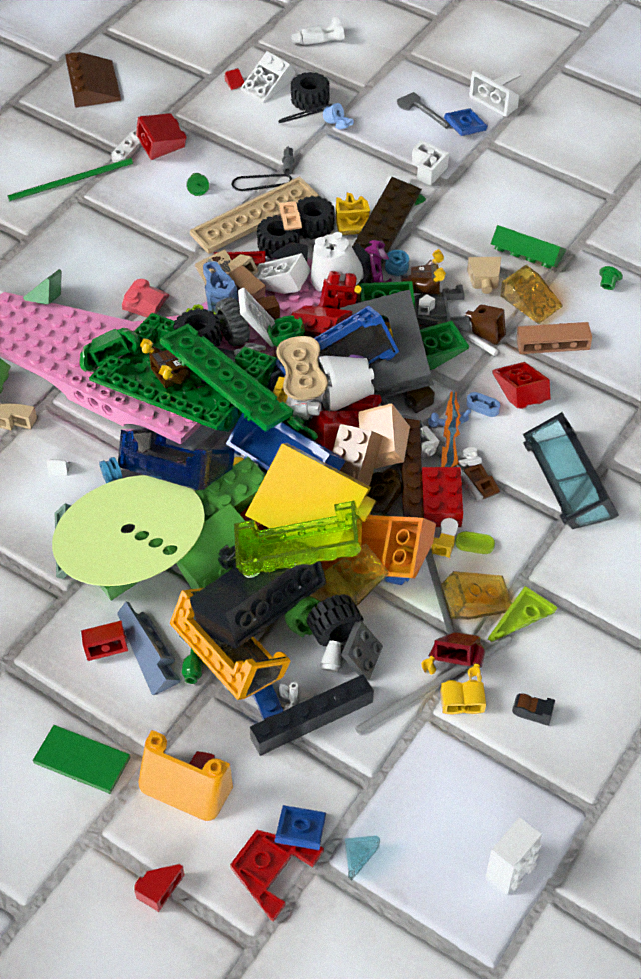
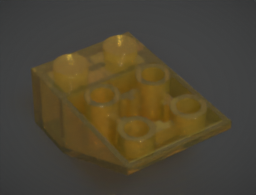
[500,265,563,324]
[321,544,389,606]

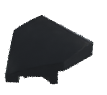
[271,242,308,262]

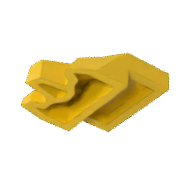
[335,192,370,235]

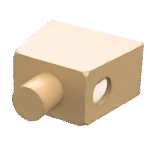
[467,257,501,294]

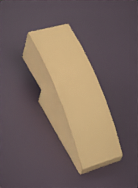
[0,404,37,430]

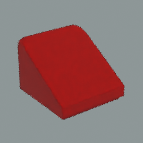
[225,68,245,90]
[189,751,215,770]

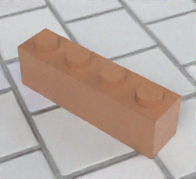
[516,322,592,354]

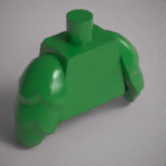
[79,328,140,372]

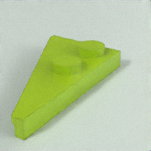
[487,586,558,642]

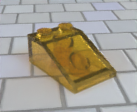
[441,571,512,620]

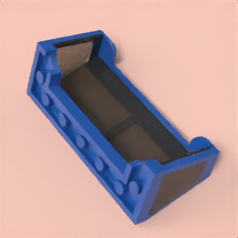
[276,306,399,402]

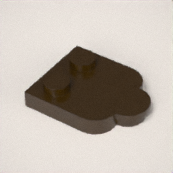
[367,469,403,515]

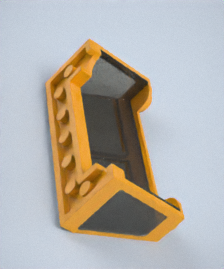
[170,588,291,700]

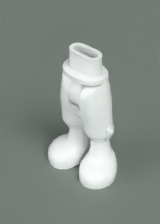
[291,16,344,45]

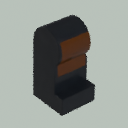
[512,693,555,726]

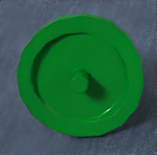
[186,173,209,196]
[599,266,623,290]

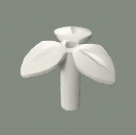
[279,682,315,711]

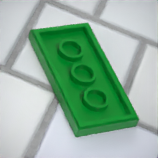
[33,725,130,794]

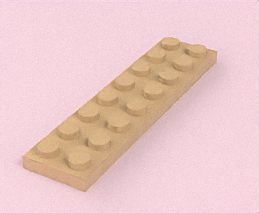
[190,177,319,254]

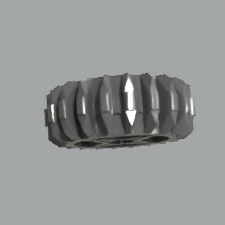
[215,297,250,347]

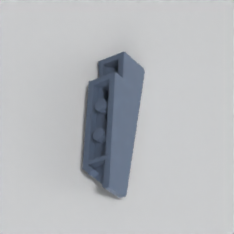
[117,601,181,695]

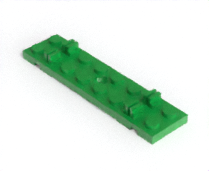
[160,324,294,432]

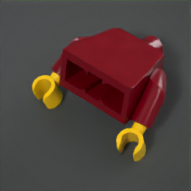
[421,632,485,683]

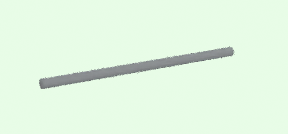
[355,635,512,735]

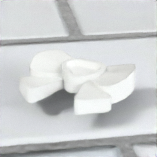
[457,447,482,466]

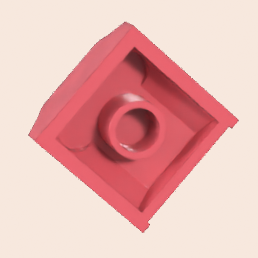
[122,279,169,317]

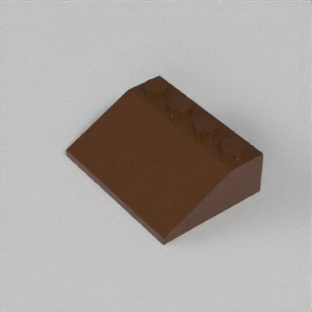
[65,52,121,108]

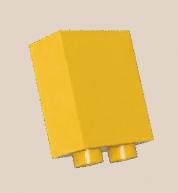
[245,443,376,561]

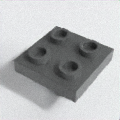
[341,621,383,680]

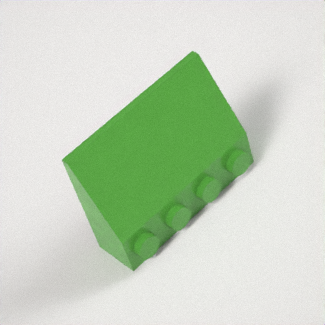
[167,504,264,594]

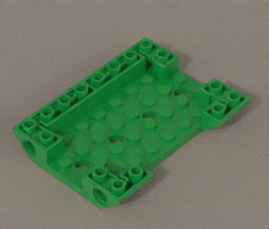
[89,313,277,432]

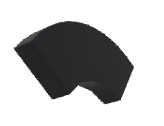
[353,243,371,283]

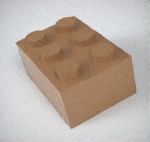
[332,424,383,486]

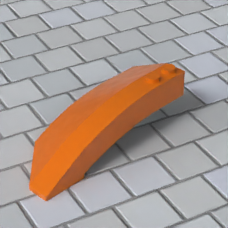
[319,515,436,579]

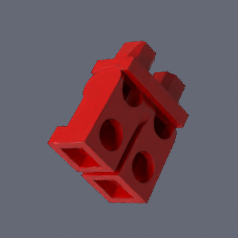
[317,271,357,309]

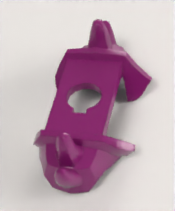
[365,240,392,283]

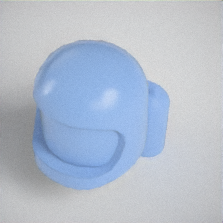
[323,103,354,130]

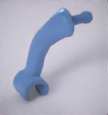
[428,409,471,427]

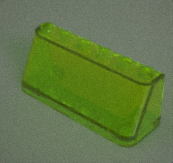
[234,501,362,576]

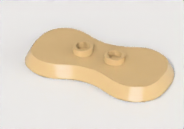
[276,336,328,401]

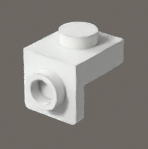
[420,426,439,458]

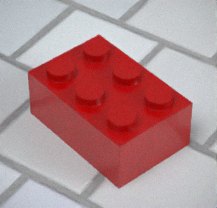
[422,467,463,527]

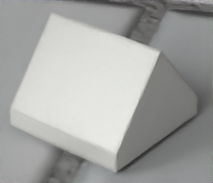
[47,459,70,476]

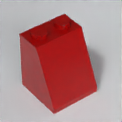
[136,113,187,160]

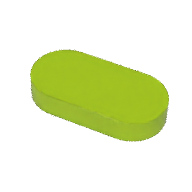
[455,531,495,554]

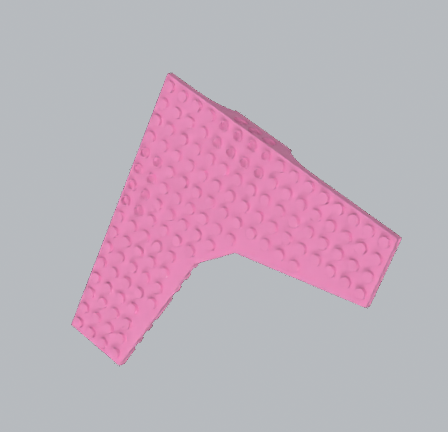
[0,258,321,444]

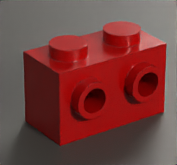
[81,620,128,661]

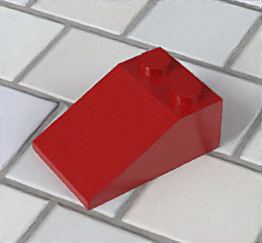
[492,362,551,409]

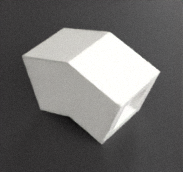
[418,295,435,315]

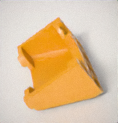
[138,730,233,821]

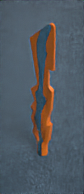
[441,391,461,467]

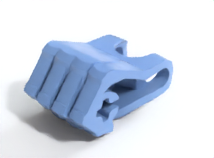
[203,261,238,312]

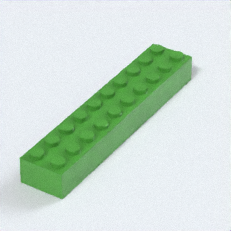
[100,456,266,601]

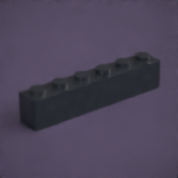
[250,674,374,756]

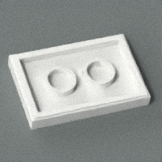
[238,288,275,347]

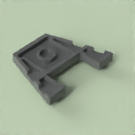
[414,285,471,332]

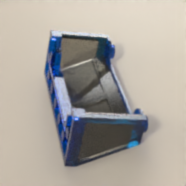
[118,428,235,490]

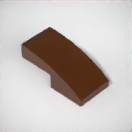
[464,463,501,500]

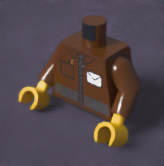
[401,249,446,294]
[140,339,191,389]

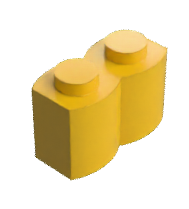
[440,680,486,714]

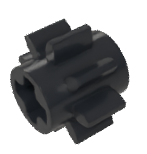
[218,545,243,570]

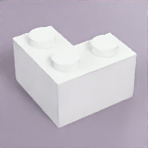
[412,141,449,186]

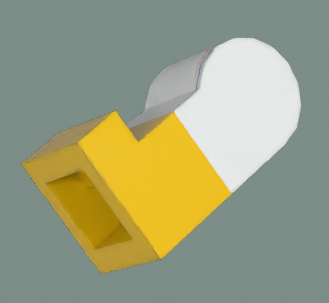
[431,518,458,558]

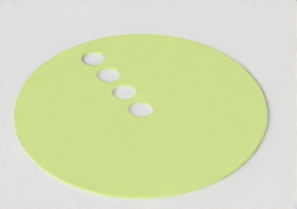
[52,475,205,586]

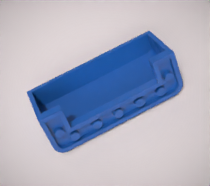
[226,412,346,473]

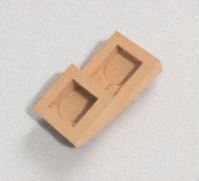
[279,201,302,231]

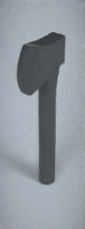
[397,92,450,129]

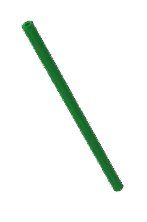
[7,158,133,202]

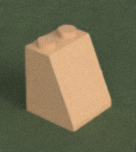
[358,403,410,469]

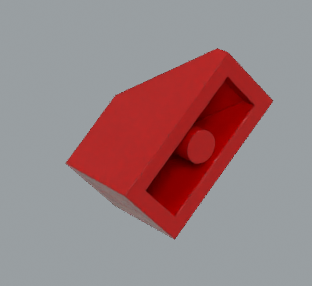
[134,864,185,912]

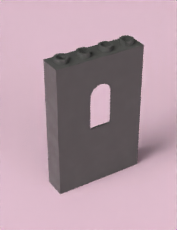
[340,290,434,397]

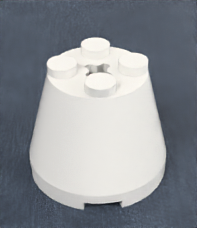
[311,232,364,292]
[318,356,374,411]

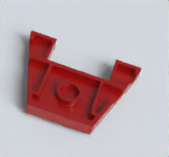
[230,829,324,922]

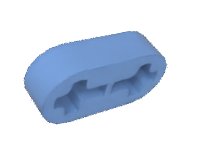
[466,392,500,417]

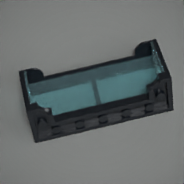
[523,412,619,530]

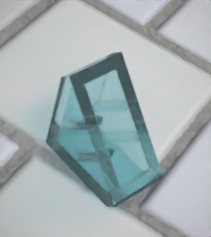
[345,835,380,880]

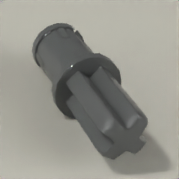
[282,146,295,175]

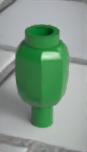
[182,648,203,684]

